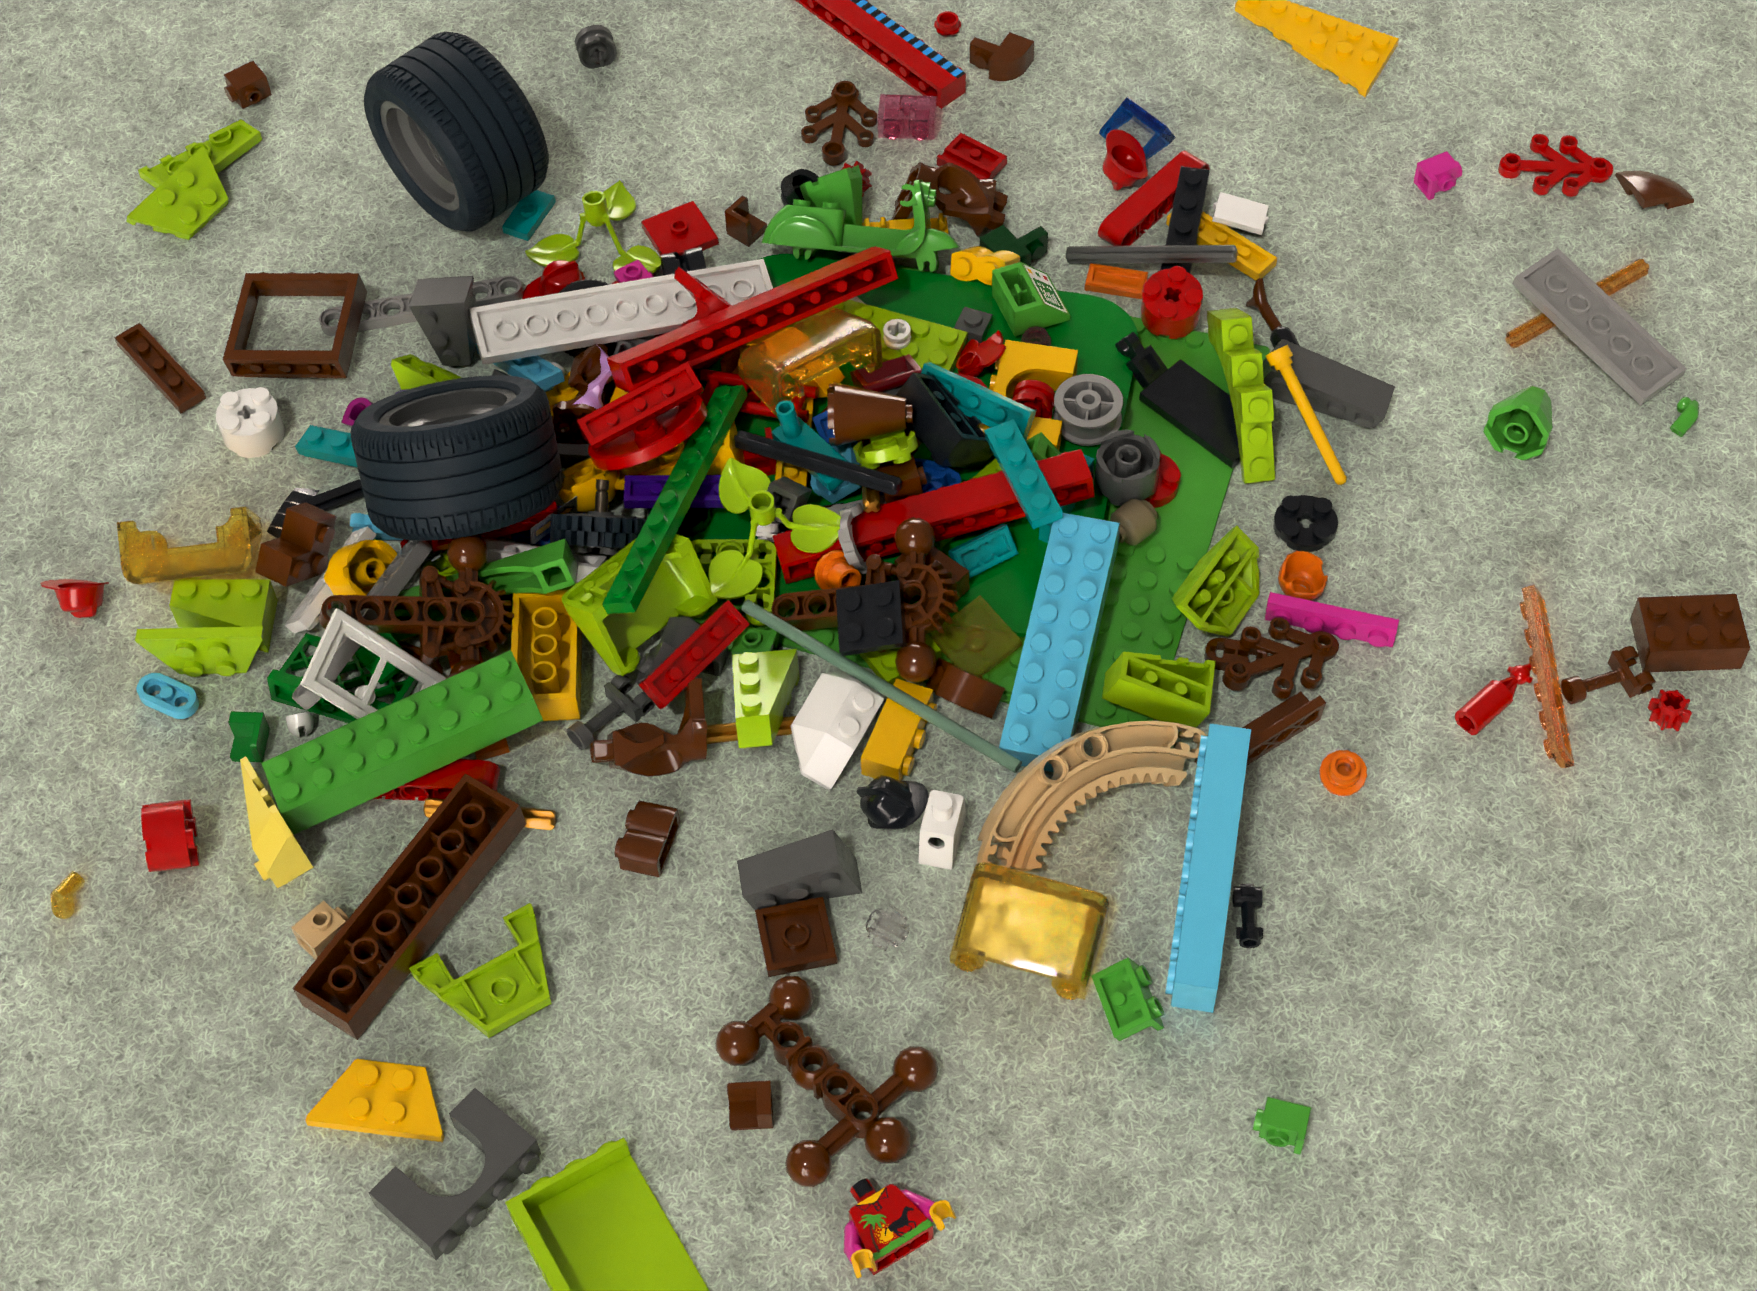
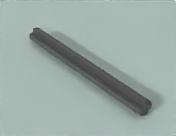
[1066,245,1238,264]

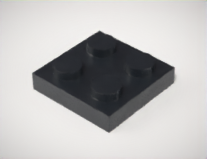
[836,580,907,656]

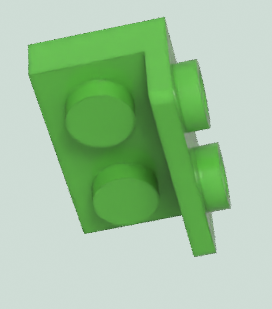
[1091,957,1164,1041]

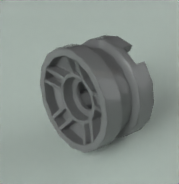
[575,25,617,69]

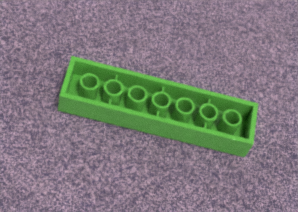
[261,650,543,835]

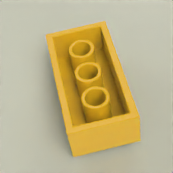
[511,590,582,721]

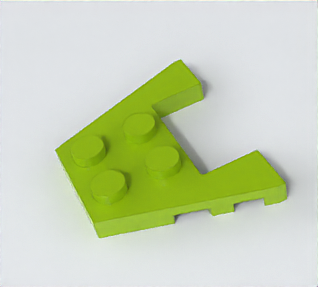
[409,903,552,1038]

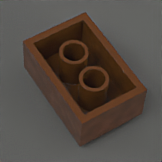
[1630,594,1750,672]

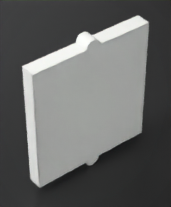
[1212,192,1269,235]

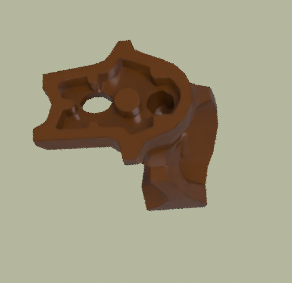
[891,162,1008,236]
[590,678,707,776]

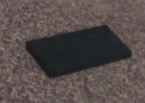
[1139,359,1274,468]

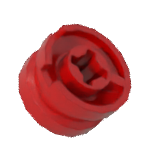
[1012,379,1055,419]

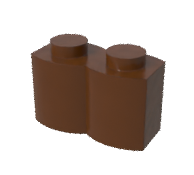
[614,800,680,877]

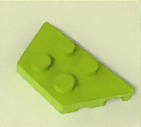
[127,146,229,240]
[135,626,264,677]

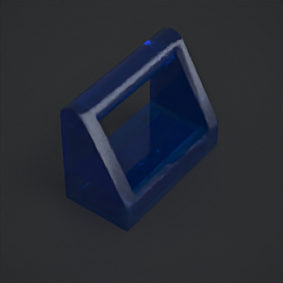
[1099,97,1176,160]

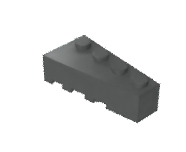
[1263,339,1395,428]

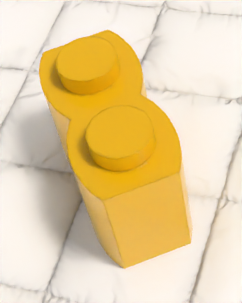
[950,246,1020,285]

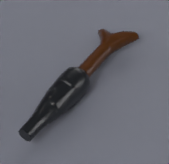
[1246,278,1300,348]

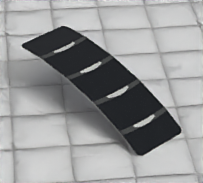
[267,488,319,538]

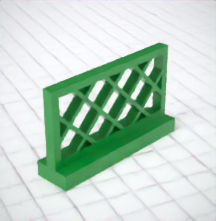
[267,633,418,723]

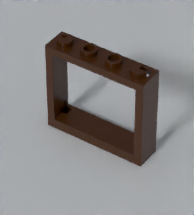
[223,272,367,378]

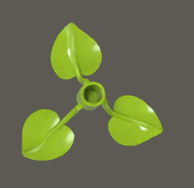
[525,180,661,273]
[708,458,841,599]

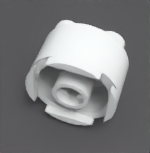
[216,387,285,458]

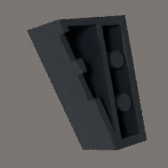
[895,372,993,470]

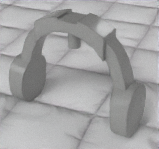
[838,503,867,574]

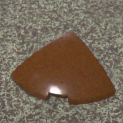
[1615,171,1694,209]

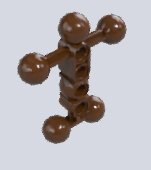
[715,976,938,1187]

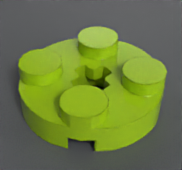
[853,430,918,469]

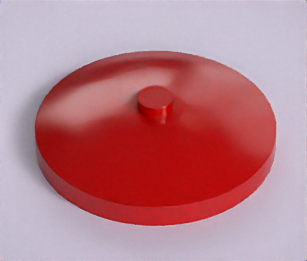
[588,394,707,470]

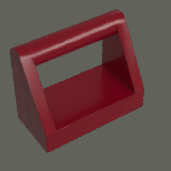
[850,354,922,392]

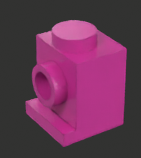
[1414,151,1462,200]

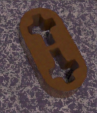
[1204,638,1267,673]

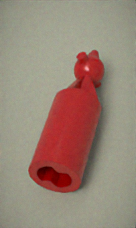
[1455,663,1533,735]

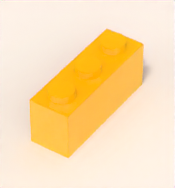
[861,678,937,781]

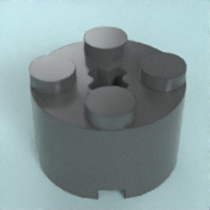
[1095,430,1160,506]

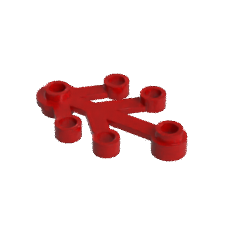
[1498,134,1613,197]

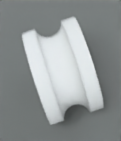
[883,319,911,350]

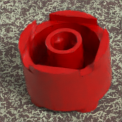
[1141,266,1203,339]
[141,799,200,872]

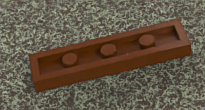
[114,322,206,414]

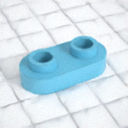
[136,673,199,719]

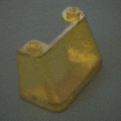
[738,307,882,418]
[117,507,262,586]
[950,862,1110,1000]

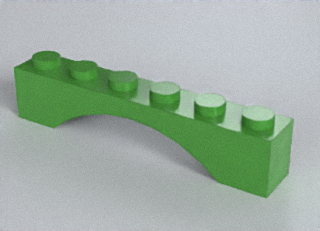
[390,538,578,641]

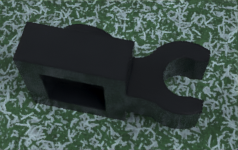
[1115,332,1168,388]

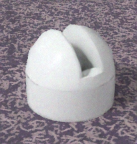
[286,712,314,737]

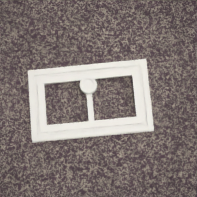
[300,608,446,719]

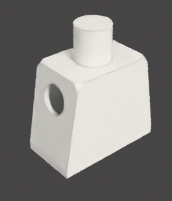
[919,790,966,870]

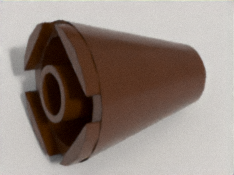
[827,383,913,446]

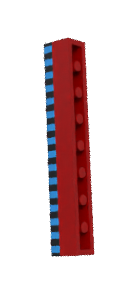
[795,0,966,109]

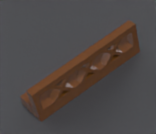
[1195,691,1326,765]

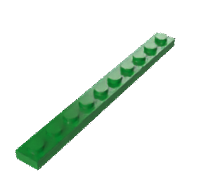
[602,385,748,614]

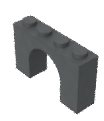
[369,1088,541,1260]

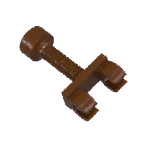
[1561,646,1656,704]

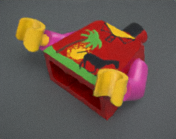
[844,1178,957,1278]

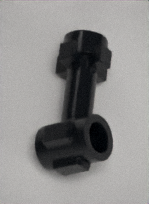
[1232,884,1263,948]

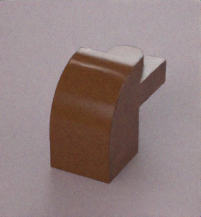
[970,32,1034,81]
[926,657,1005,719]

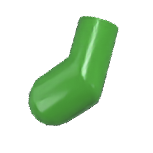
[1670,397,1699,437]

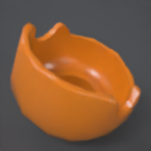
[1278,551,1328,601]

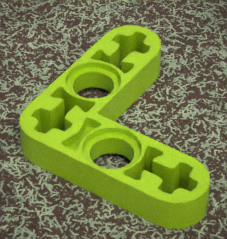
[691,539,777,626]

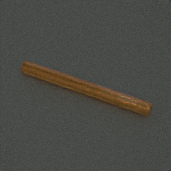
[1505,259,1650,348]

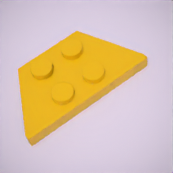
[305,1059,444,1142]

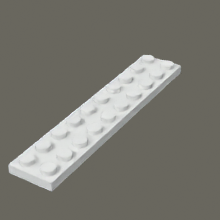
[469,259,773,365]

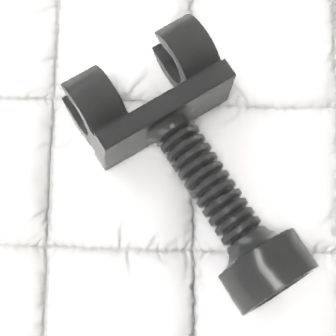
[567,674,655,750]

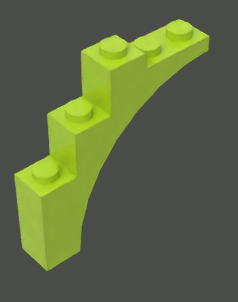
[1207,308,1275,484]

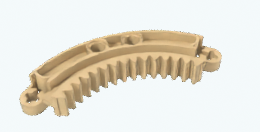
[977,721,1207,876]

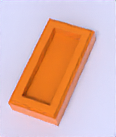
[1084,263,1148,299]

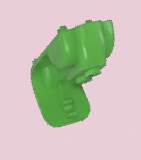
[761,179,960,272]

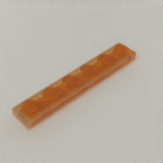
[1520,585,1575,768]

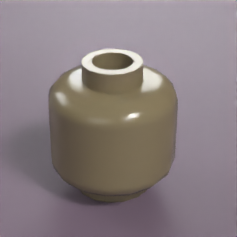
[1110,498,1158,546]

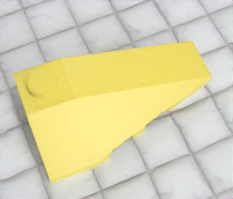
[240,756,313,888]

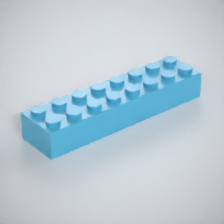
[999,513,1120,772]
[1165,724,1251,1013]

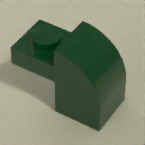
[980,225,1048,266]

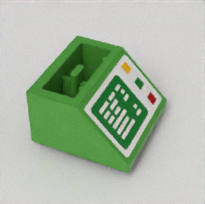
[992,262,1071,337]

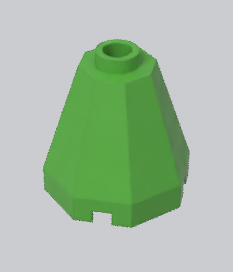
[800,166,862,226]
[1483,386,1553,461]

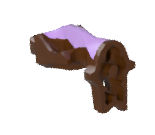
[552,344,616,444]

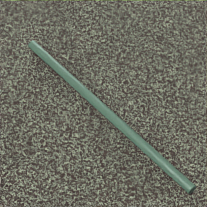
[741,600,1022,773]

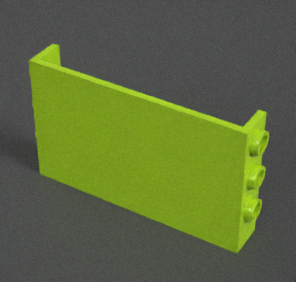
[505,1137,709,1291]

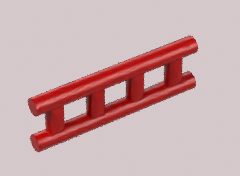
[699,369,819,423]

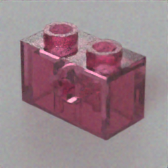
[878,94,937,140]

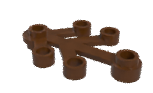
[801,81,878,166]
[1222,617,1339,699]

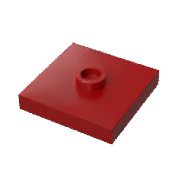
[641,201,719,255]

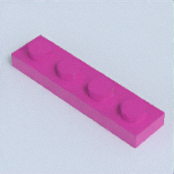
[1265,592,1399,647]

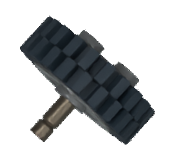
[550,479,647,555]

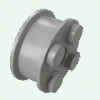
[1053,374,1123,446]

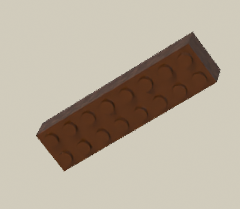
[293,774,526,1040]

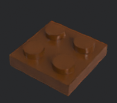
[755,897,837,977]

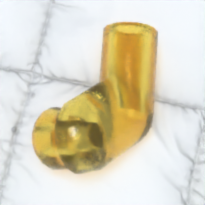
[50,871,85,919]

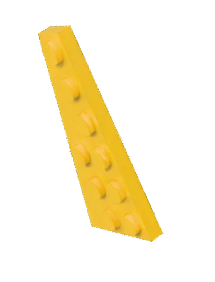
[1235,0,1399,98]

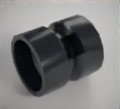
[660,247,706,276]

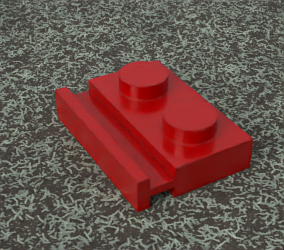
[937,133,1007,180]

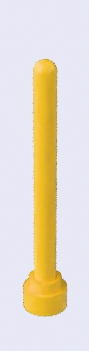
[1265,344,1347,485]

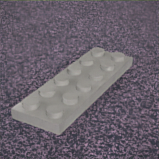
[1512,248,1687,406]

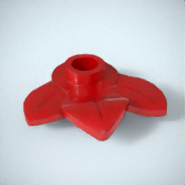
[956,330,1006,377]

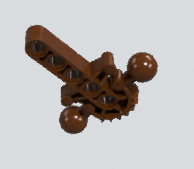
[771,517,960,683]
[319,535,514,678]

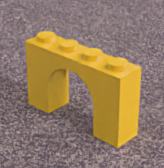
[979,340,1078,455]

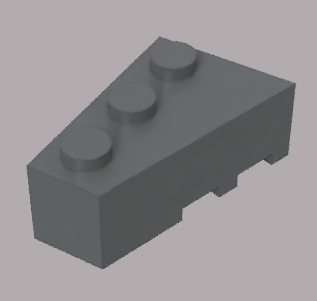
[409,276,477,367]
[737,829,862,910]

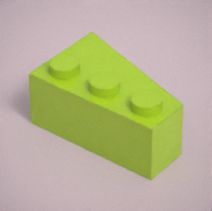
[169,579,278,653]
[732,649,800,748]
[1102,652,1215,728]

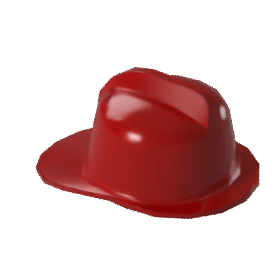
[1102,129,1148,191]
[522,260,585,299]
[40,579,109,618]

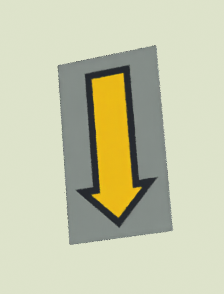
[530,496,577,546]

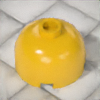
[558,458,618,513]

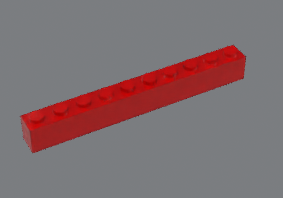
[607,246,898,393]
[772,449,1095,584]

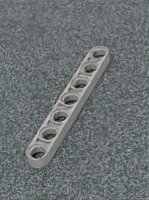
[319,276,523,336]
[292,540,432,710]

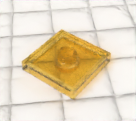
[930,595,1022,677]

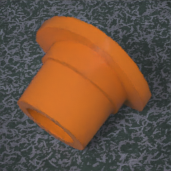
[815,550,861,589]
[1319,750,1367,796]

